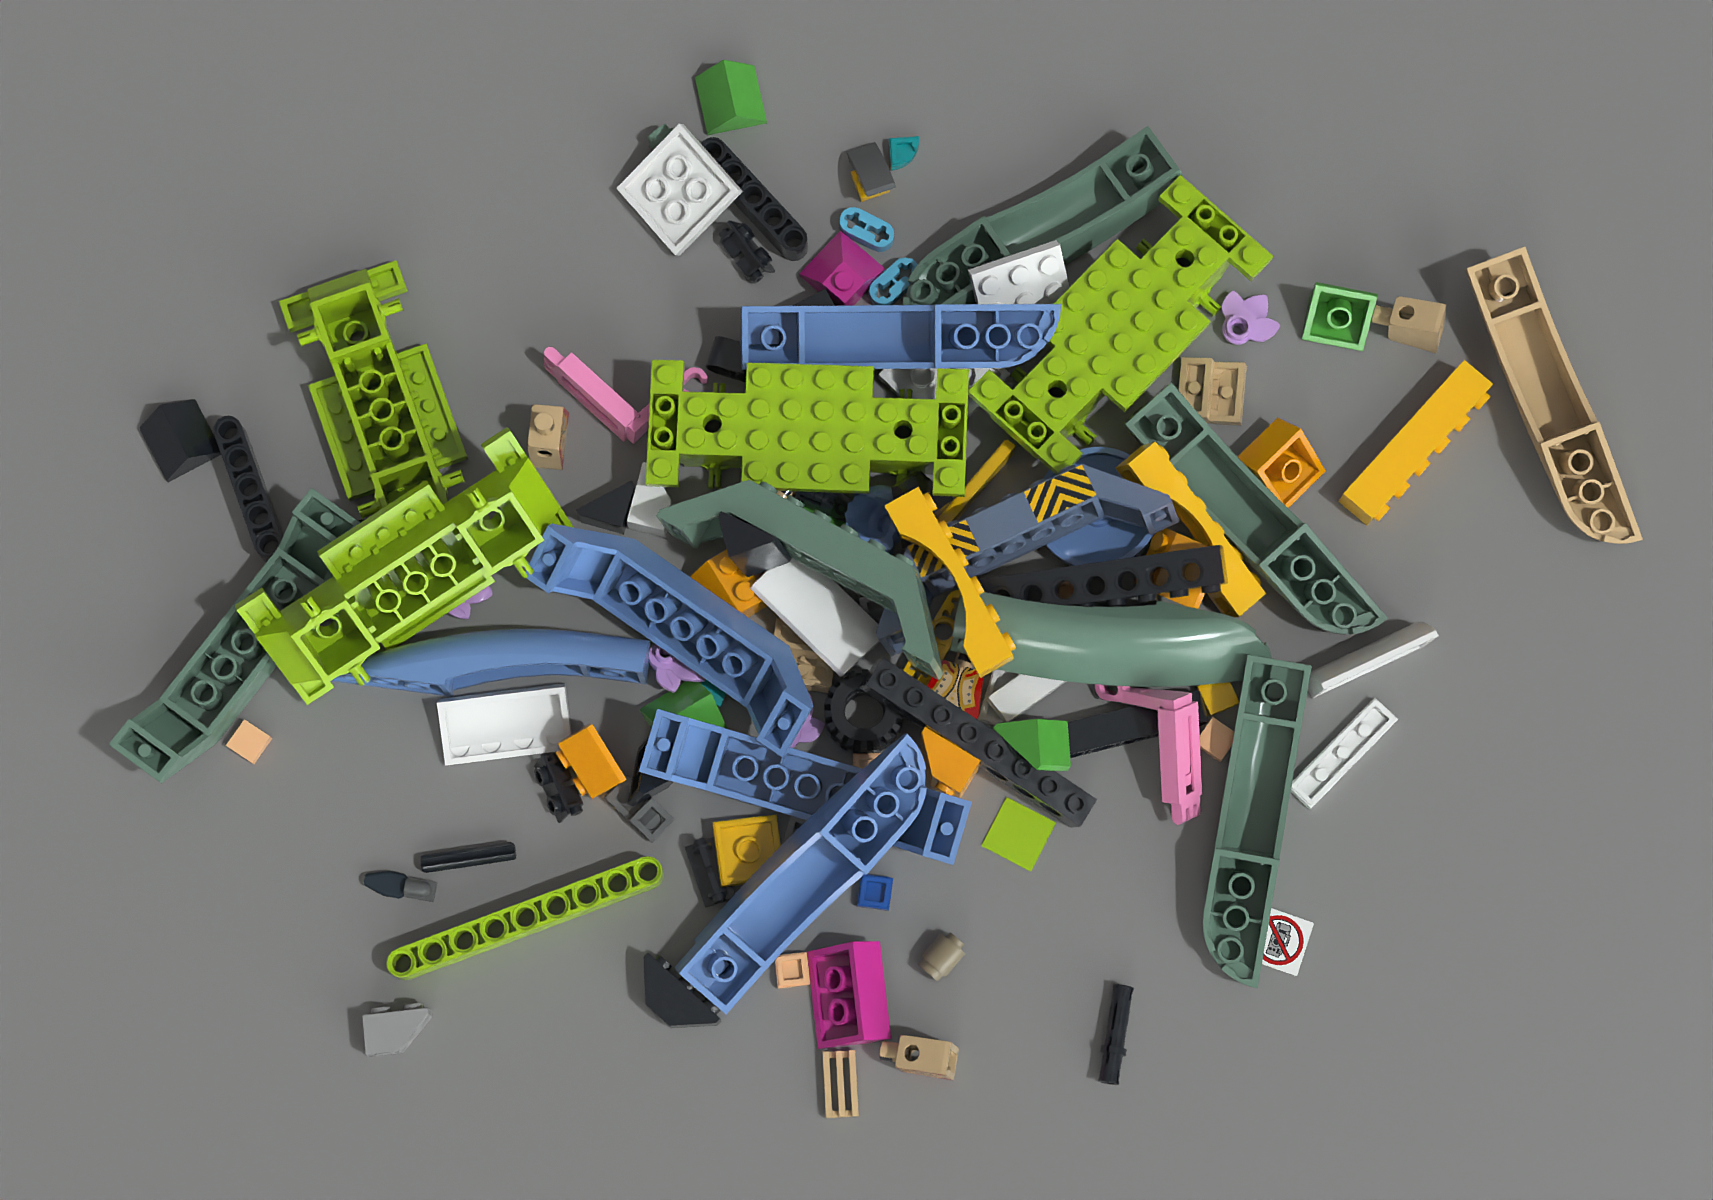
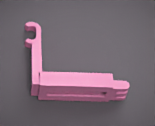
[544,347,707,444]
[1095,684,1202,825]

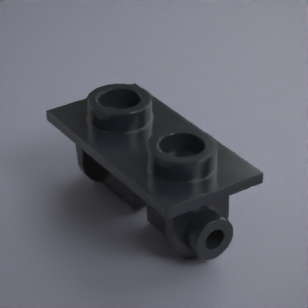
[719,220,776,283]
[534,753,584,823]
[685,837,735,908]

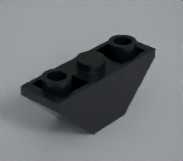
[643,953,721,1028]

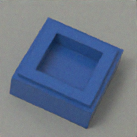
[857,874,893,911]

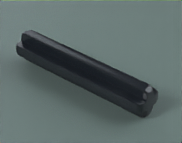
[420,842,516,873]

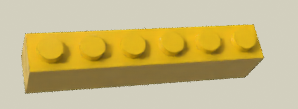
[1338,360,1493,526]

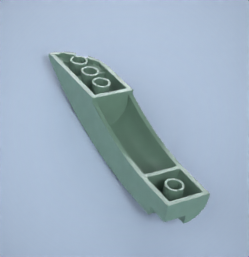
[903,126,1183,305]
[1123,383,1388,634]
[950,592,1272,687]
[1203,655,1312,988]

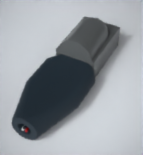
[364,871,438,902]

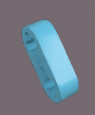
[839,207,894,252]
[869,257,918,305]

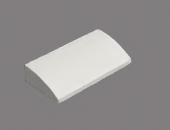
[750,558,880,677]
[1308,622,1439,699]
[437,683,572,766]

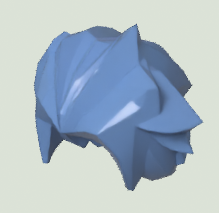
[845,485,901,555]

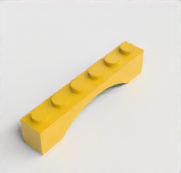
[1115,441,1266,618]
[884,487,1016,678]

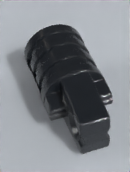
[794,491,853,520]

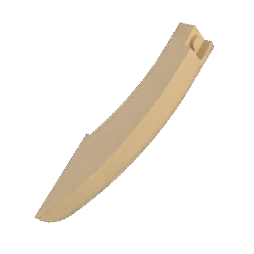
[1465,247,1643,544]

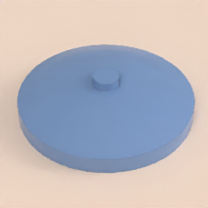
[1043,447,1156,566]

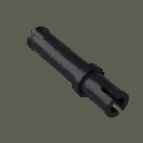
[1098,984,1134,1085]

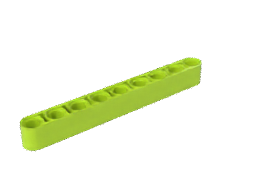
[387,856,664,980]

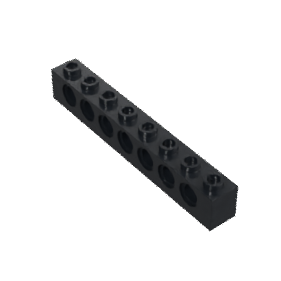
[978,545,1228,607]
[859,658,1097,828]

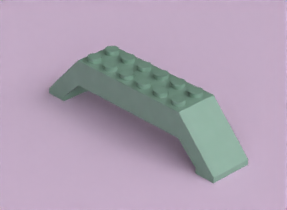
[656,480,944,681]
[109,488,360,784]

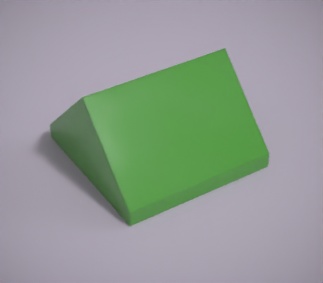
[695,59,767,136]
[1302,282,1378,351]
[640,681,728,729]
[993,719,1071,771]

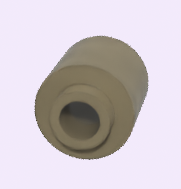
[918,932,965,982]

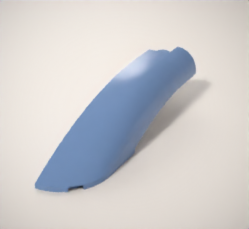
[740,304,1061,370]
[332,629,650,697]
[674,733,927,1014]

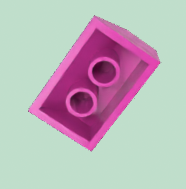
[807,941,891,1049]

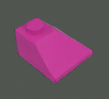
[799,230,886,306]

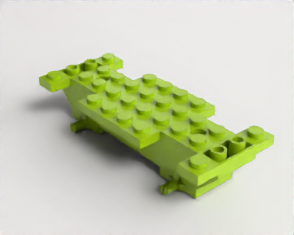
[968,175,1273,475]
[279,260,490,520]
[646,360,969,497]
[235,427,574,705]

